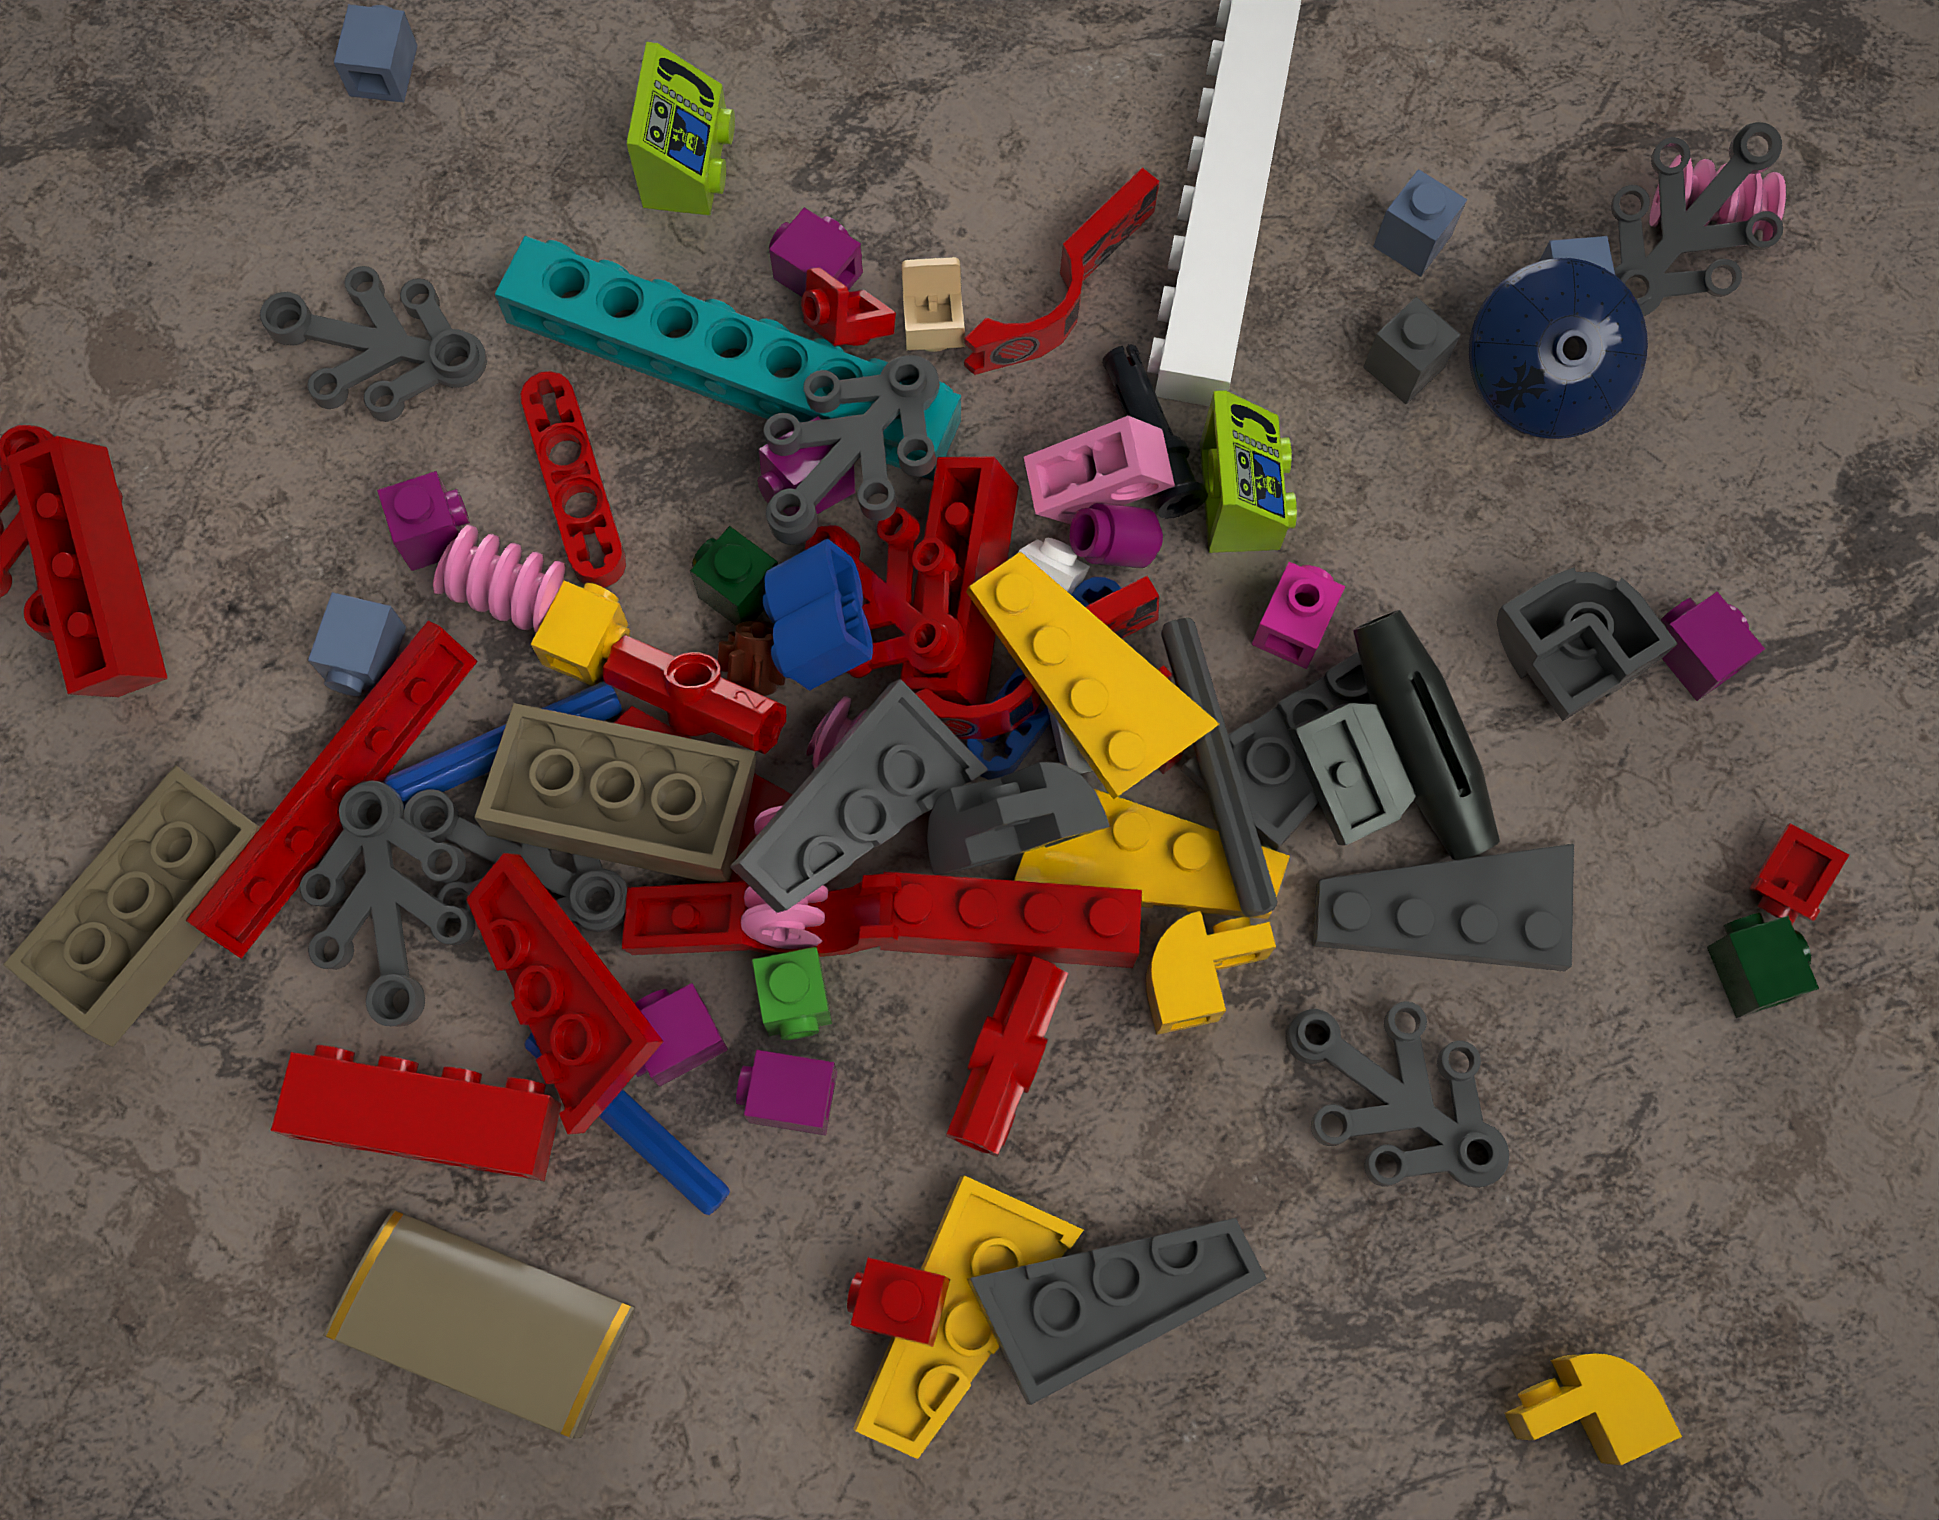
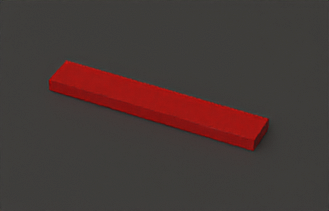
[186,620,478,959]

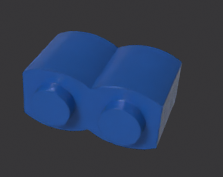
[763,538,873,691]

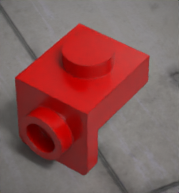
[801,267,896,346]
[1749,823,1849,925]
[847,1257,950,1347]

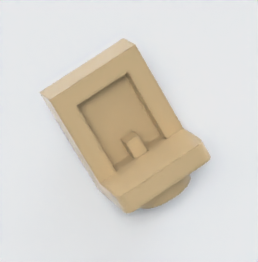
[901,257,965,352]

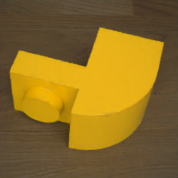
[1146,910,1276,1035]
[1504,1354,1682,1465]

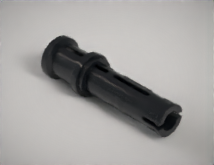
[1102,344,1208,519]

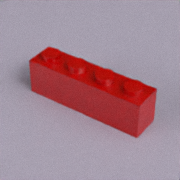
[7,436,168,698]
[900,456,1019,706]
[880,871,1142,968]
[271,1045,562,1182]

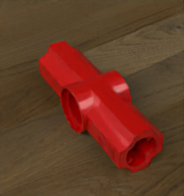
[603,635,787,754]
[946,954,1069,1157]

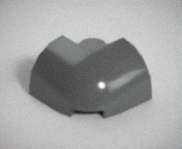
[1497,567,1677,721]
[927,762,1110,876]

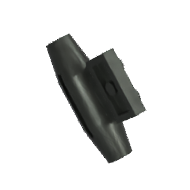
[1288,610,1500,860]

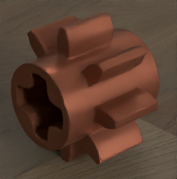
[718,621,785,696]

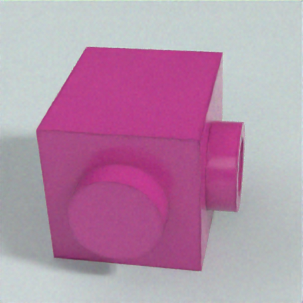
[1251,562,1345,669]

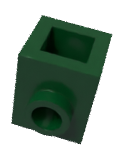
[690,526,778,626]
[1707,913,1819,1018]

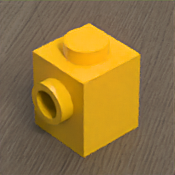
[530,580,630,686]

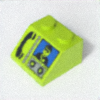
[627,42,735,215]
[1200,390,1297,553]

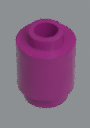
[1069,503,1163,568]

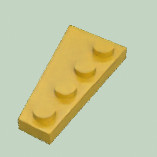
[966,551,1220,799]
[1014,788,1290,919]
[853,1175,1084,1459]

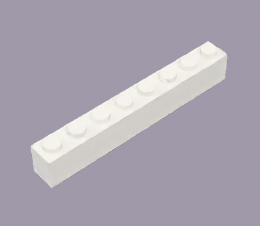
[1147,0,1301,406]

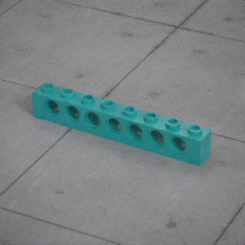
[495,236,961,481]

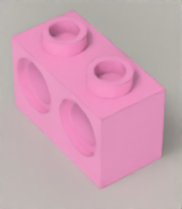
[1024,416,1175,524]

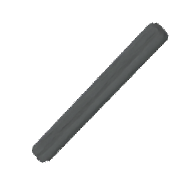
[1161,618,1278,917]

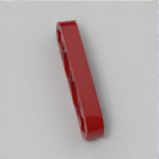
[520,371,626,588]

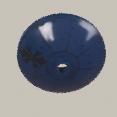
[1469,258,1648,439]

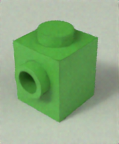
[752,947,832,1040]

